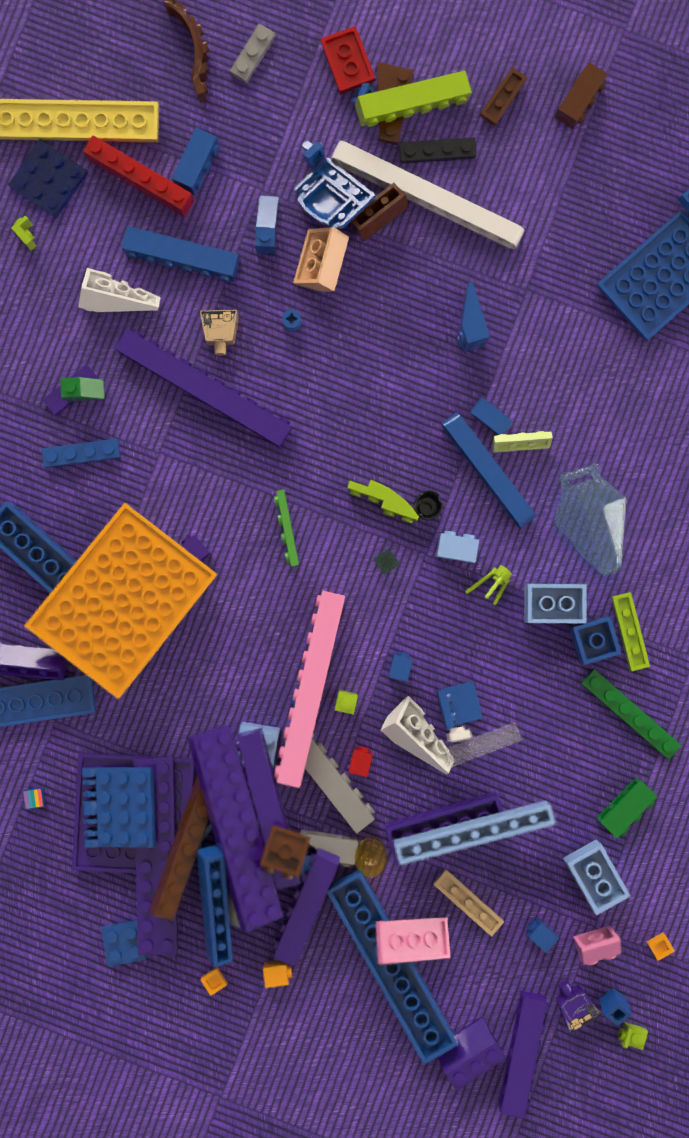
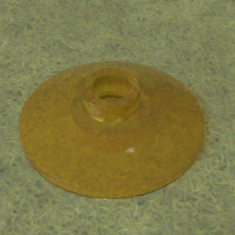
[355,837,387,878]

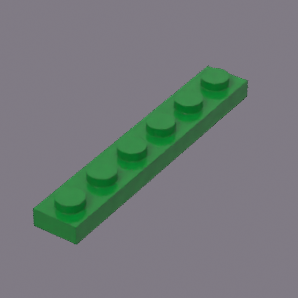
[581,669,682,760]

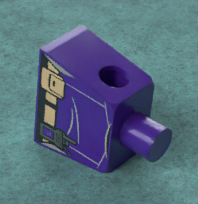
[556,980,603,1034]

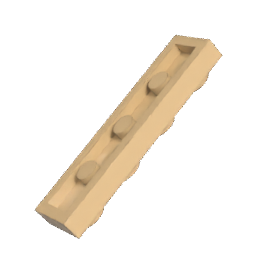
[433,868,504,936]

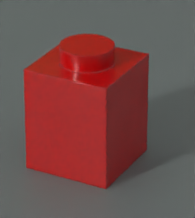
[348,746,373,777]

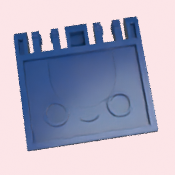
[82,767,156,848]

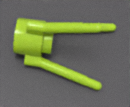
[465,565,512,605]

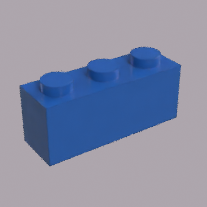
[172,127,220,195]

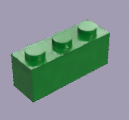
[596,778,657,838]

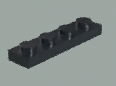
[399,137,477,164]

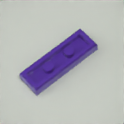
[42,364,99,416]

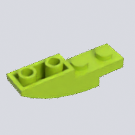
[347,480,419,523]

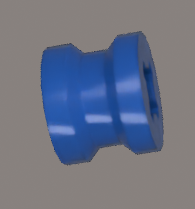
[282,309,302,332]

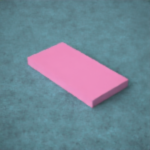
[376,917,450,964]

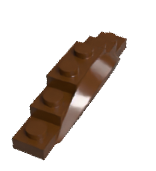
[163,0,210,103]

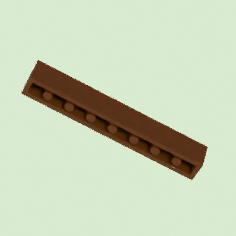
[149,776,209,921]

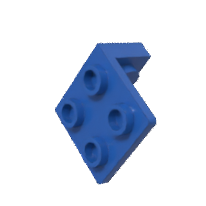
[436,681,482,730]

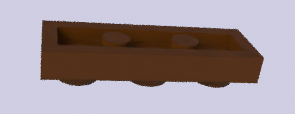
[479,67,528,127]

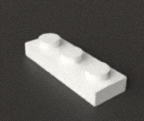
[446,727,471,742]

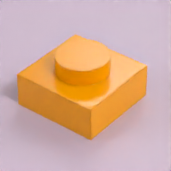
[647,932,675,961]
[200,967,228,996]

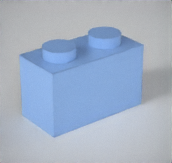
[436,531,479,563]

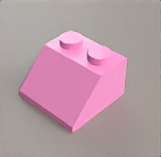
[573,925,621,965]

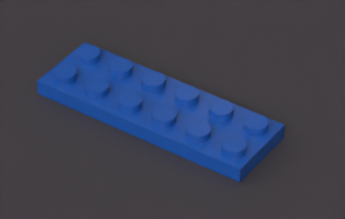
[0,675,97,727]

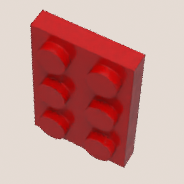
[320,26,375,94]

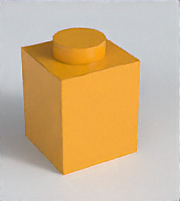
[263,960,293,988]

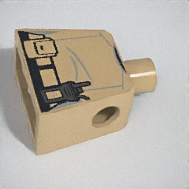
[200,310,239,356]

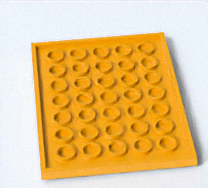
[25,503,218,699]

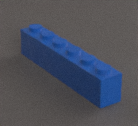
[121,226,240,282]
[197,845,233,968]

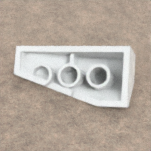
[78,268,160,312]
[381,696,455,774]

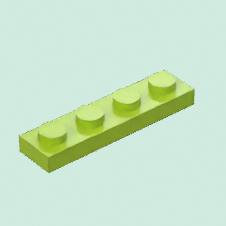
[611,592,650,671]

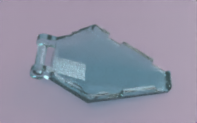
[553,462,626,576]

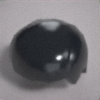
[414,490,443,521]

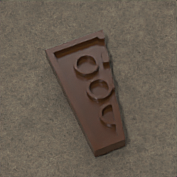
[377,62,414,145]

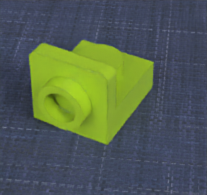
[11,216,36,251]
[618,1022,648,1050]

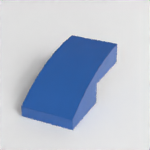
[469,398,513,436]

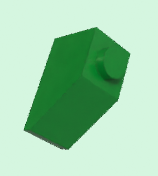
[60,377,105,402]

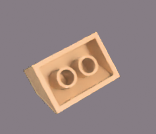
[293,227,349,292]

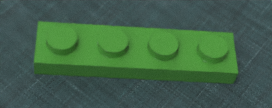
[274,489,299,567]

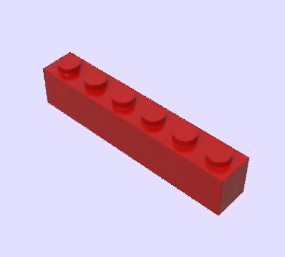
[83,135,194,218]

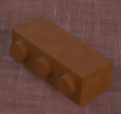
[554,62,608,129]
[350,183,409,242]

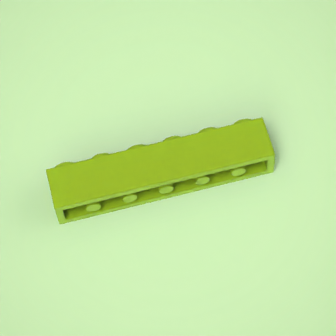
[355,71,472,127]

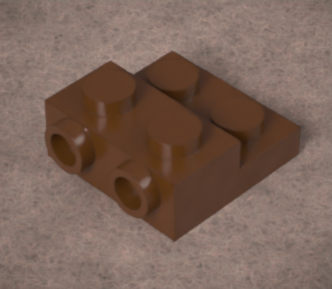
[259,825,311,880]

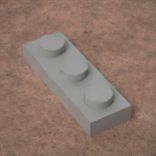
[230,24,275,84]

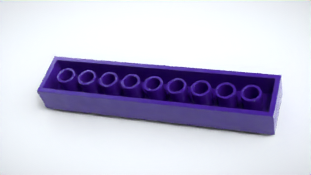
[187,725,283,932]

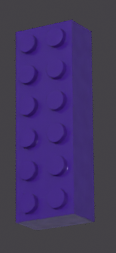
[384,792,503,866]

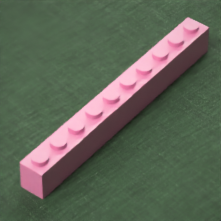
[274,591,345,788]

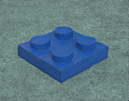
[101,920,147,967]

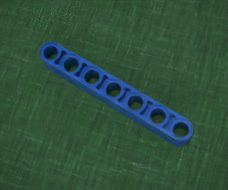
[441,412,536,528]

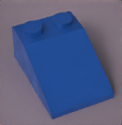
[456,281,490,352]

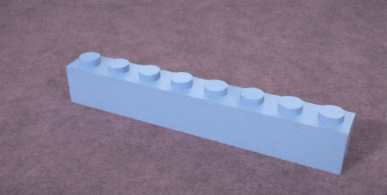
[394,801,555,865]

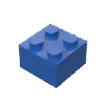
[568,616,622,665]

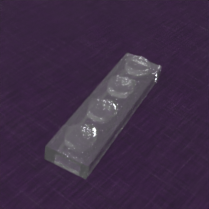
[443,722,522,767]

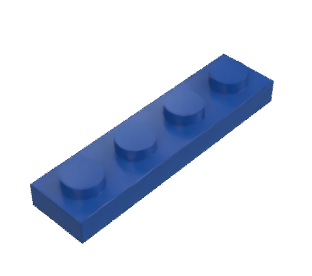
[41,438,121,468]

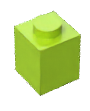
[335,690,358,715]

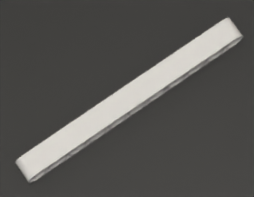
[331,141,524,249]

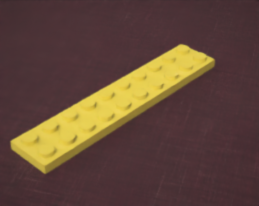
[0,99,159,142]

